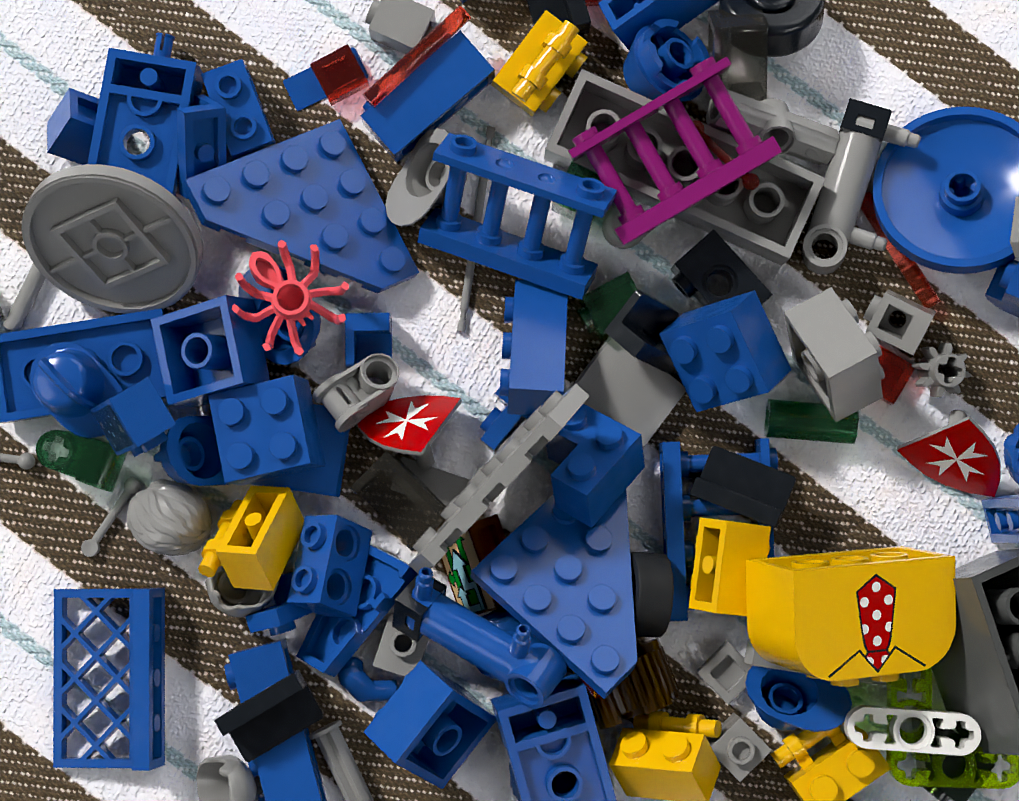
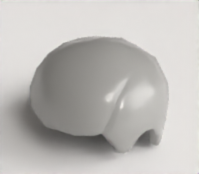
[205,566,279,617]
[196,755,257,801]

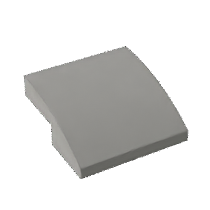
[571,336,686,448]

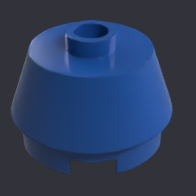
[623,19,710,102]

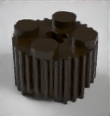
[579,638,679,730]

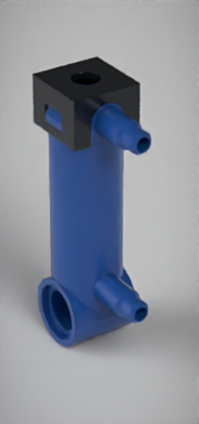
[392,567,567,708]

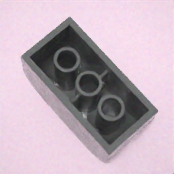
[931,549,1019,755]

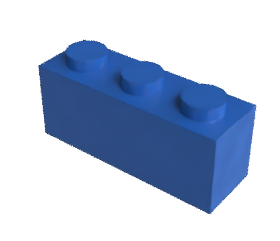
[360,30,495,163]
[499,279,568,415]

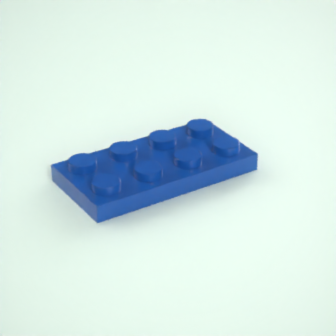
[0,308,166,424]

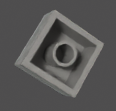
[784,287,885,422]

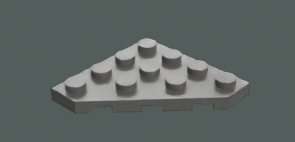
[408,383,589,573]

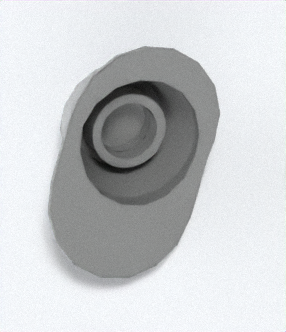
[385,128,467,227]

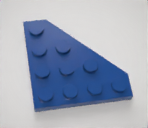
[182,119,419,294]
[470,490,637,699]

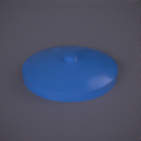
[873,107,1019,274]

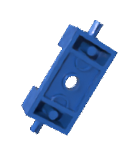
[87,33,203,203]
[490,674,617,801]

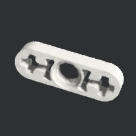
[844,705,981,756]

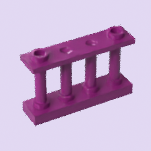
[568,56,782,247]

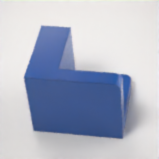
[47,88,99,165]
[345,313,392,369]

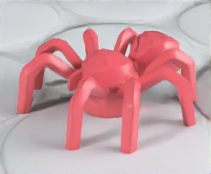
[232,240,349,357]

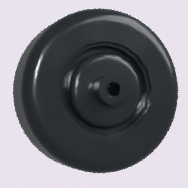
[718,0,825,57]

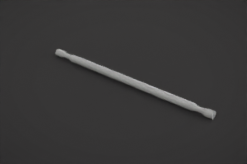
[457,126,495,333]

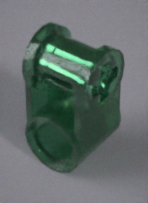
[35,430,128,492]

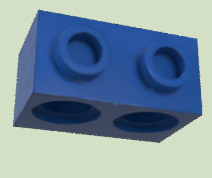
[201,59,276,160]
[287,515,373,617]

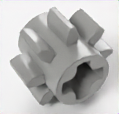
[911,343,971,398]

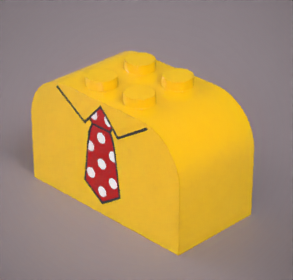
[745,546,956,687]

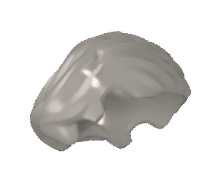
[127,479,213,556]

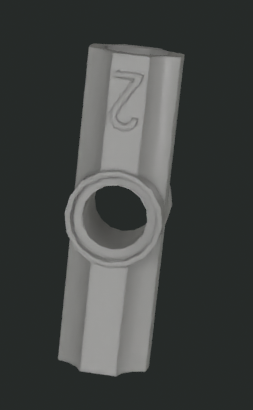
[705,89,840,165]

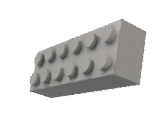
[544,69,826,266]

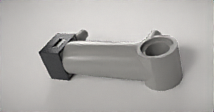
[801,98,921,275]

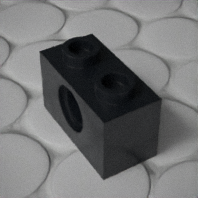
[670,229,773,306]

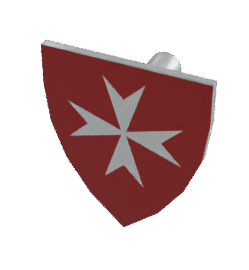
[357,395,462,469]
[897,410,1001,497]

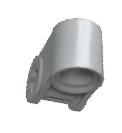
[312,353,400,432]

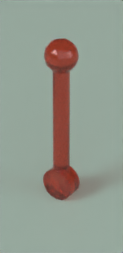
[693,120,760,190]

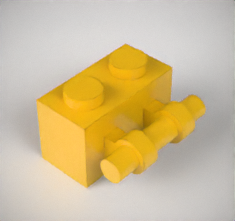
[491,10,588,117]
[198,485,304,591]
[689,517,771,616]
[609,711,722,801]
[770,723,891,801]

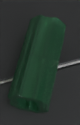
[764,399,859,444]

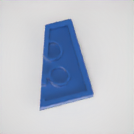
[296,544,418,677]

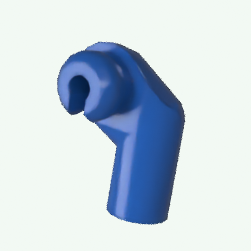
[337,657,398,702]

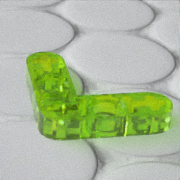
[886,667,1019,789]

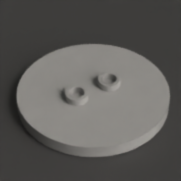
[22,164,203,314]

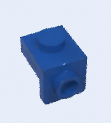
[245,571,313,636]

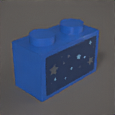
[90,377,176,457]

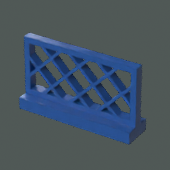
[53,588,165,771]

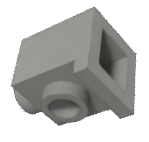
[863,289,936,356]

